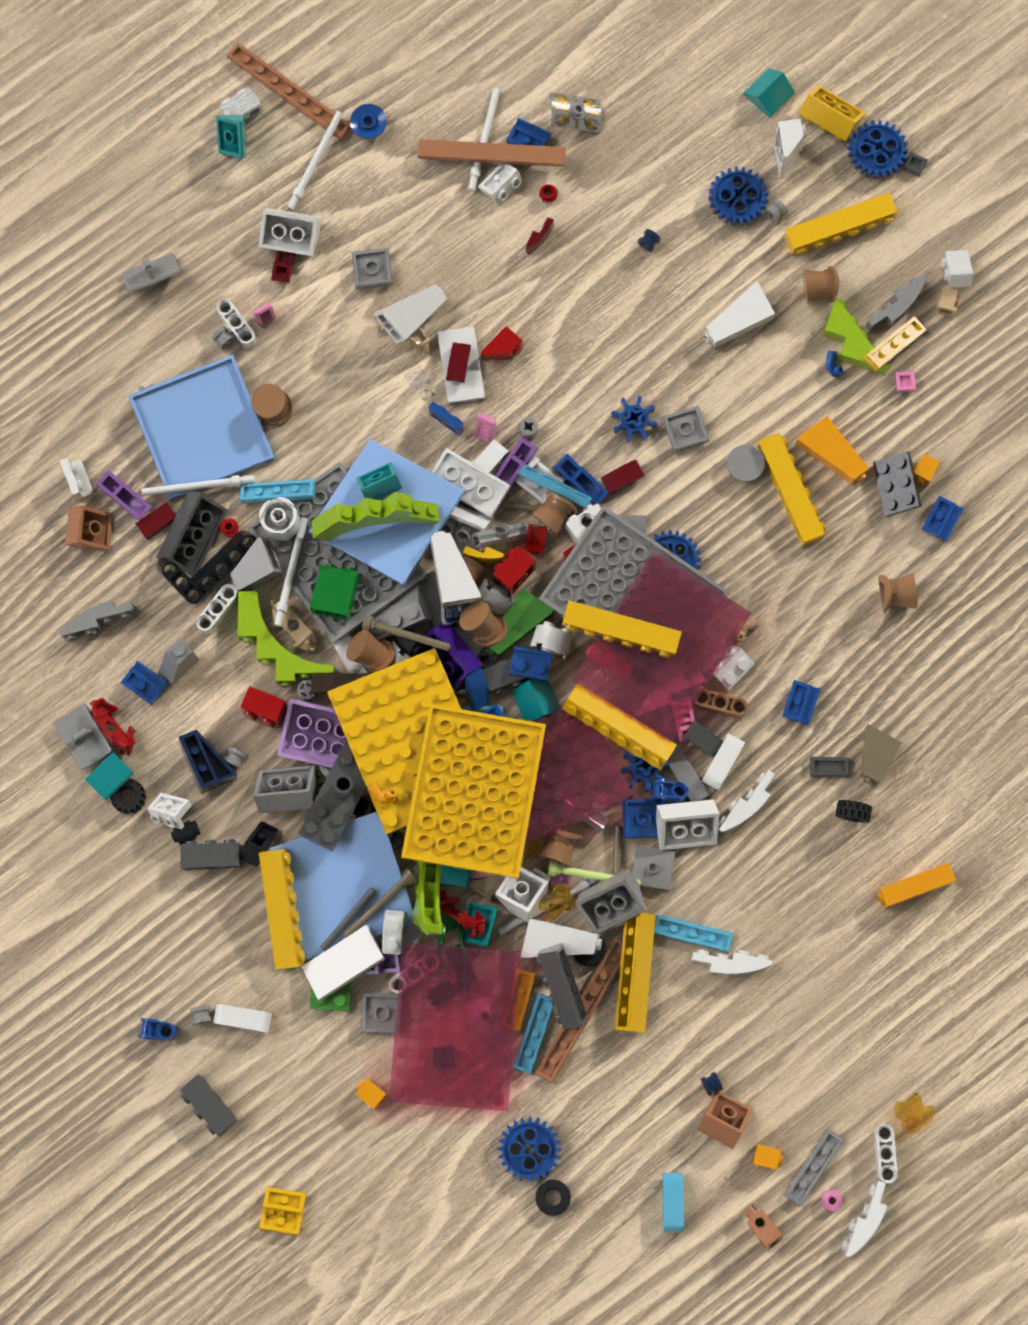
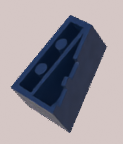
[178,729,238,794]

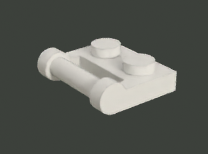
[515,457,565,504]

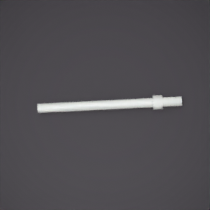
[468,88,501,191]
[287,111,343,211]
[141,475,255,496]
[274,517,308,627]
[497,872,600,936]

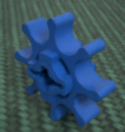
[611,396,657,443]
[619,751,668,793]

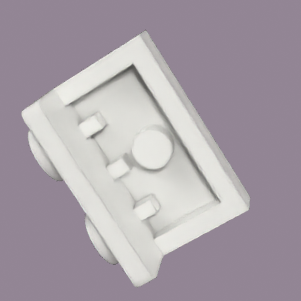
[707,645,755,691]

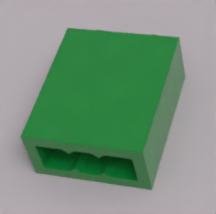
[310,564,360,621]

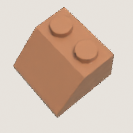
[65,505,113,551]
[697,1090,753,1149]

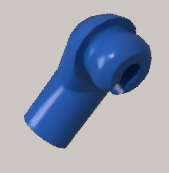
[825,351,843,377]

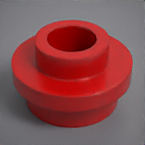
[539,184,558,203]
[220,518,239,537]

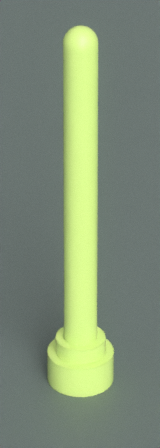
[547,860,641,886]

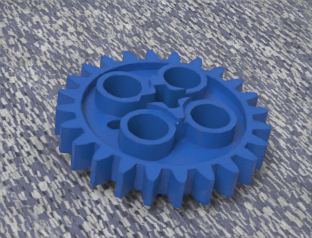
[847,120,908,179]
[708,166,769,226]
[654,529,702,570]
[497,1116,562,1182]

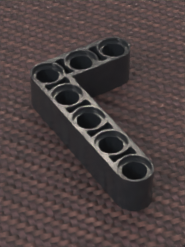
[156,530,256,604]

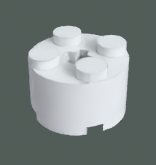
[259,497,301,541]
[529,621,573,660]

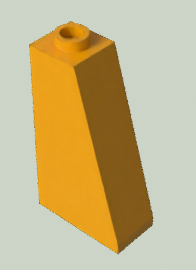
[796,416,869,484]
[876,862,956,908]

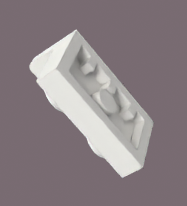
[478,164,523,206]
[60,458,94,500]
[147,793,192,829]

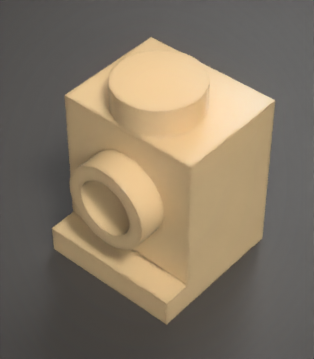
[936,286,960,317]

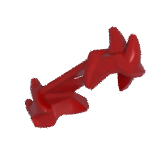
[89,698,136,756]
[439,890,487,939]

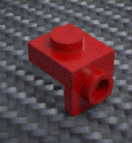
[524,524,548,555]

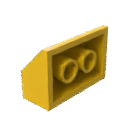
[798,85,866,141]

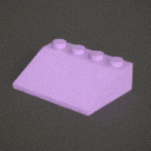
[277,699,346,768]

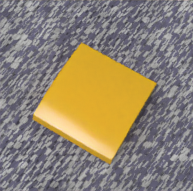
[463,546,504,568]
[259,1187,306,1236]

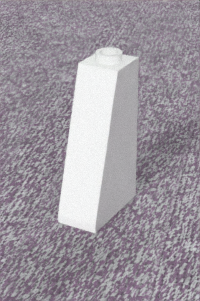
[704,282,775,348]
[373,284,448,343]
[430,531,481,607]
[521,918,602,958]

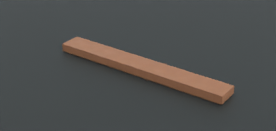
[227,43,351,141]
[417,139,566,167]
[535,937,623,1083]

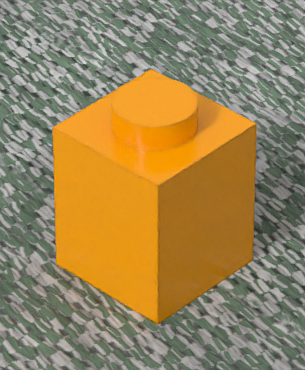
[914,453,940,486]
[355,1079,387,1110]
[752,1144,784,1170]

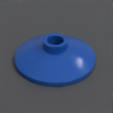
[350,104,387,139]

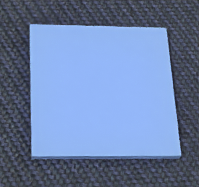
[128,355,275,500]
[308,439,465,586]
[269,812,414,960]

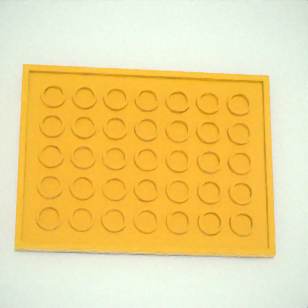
[327,648,461,835]
[401,704,546,879]

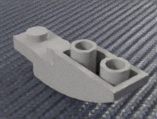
[866,274,927,332]
[60,600,136,641]

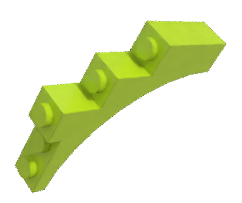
[312,492,440,541]
[238,591,335,687]
[412,861,443,935]

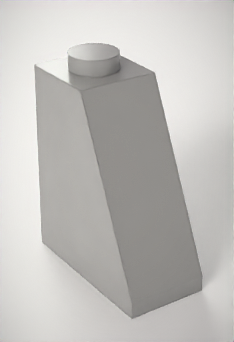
[231,537,283,591]
[158,638,199,686]

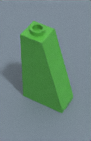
[484,589,554,658]

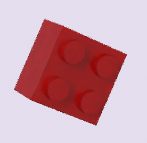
[493,546,536,597]
[240,686,288,729]

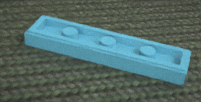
[519,464,592,508]
[240,479,316,504]
[654,914,733,953]
[513,993,555,1075]

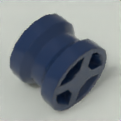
[637,229,661,252]
[700,1072,723,1096]

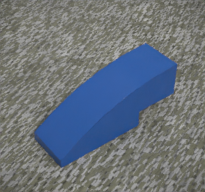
[551,453,609,505]

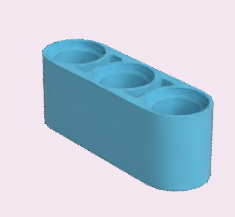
[662,1173,684,1232]

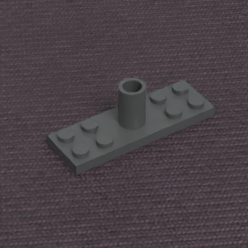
[298,739,366,852]

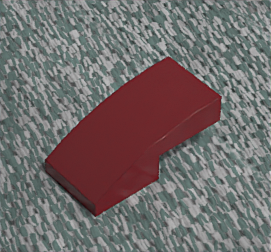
[526,217,554,254]
[271,250,296,283]
[446,342,471,383]
[601,459,645,495]

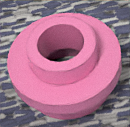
[822,1190,842,1211]

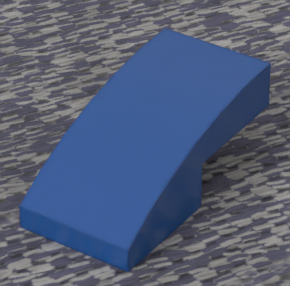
[465,668,490,712]

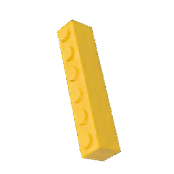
[784,192,898,255]
[757,432,826,547]
[561,600,682,658]
[562,683,676,770]
[259,848,305,970]
[615,912,656,1033]

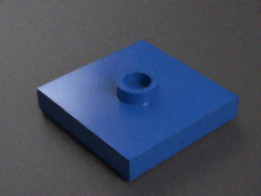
[622,799,658,839]

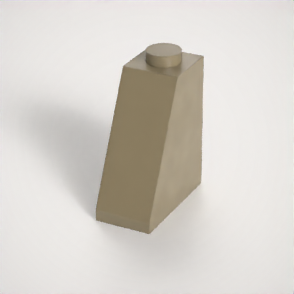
[860,724,902,786]

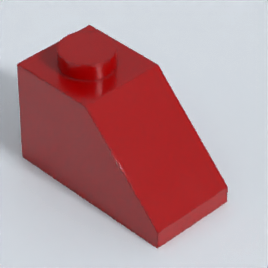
[481,326,523,360]

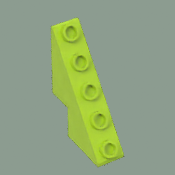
[823,298,890,376]

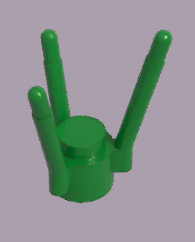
[436,914,467,960]

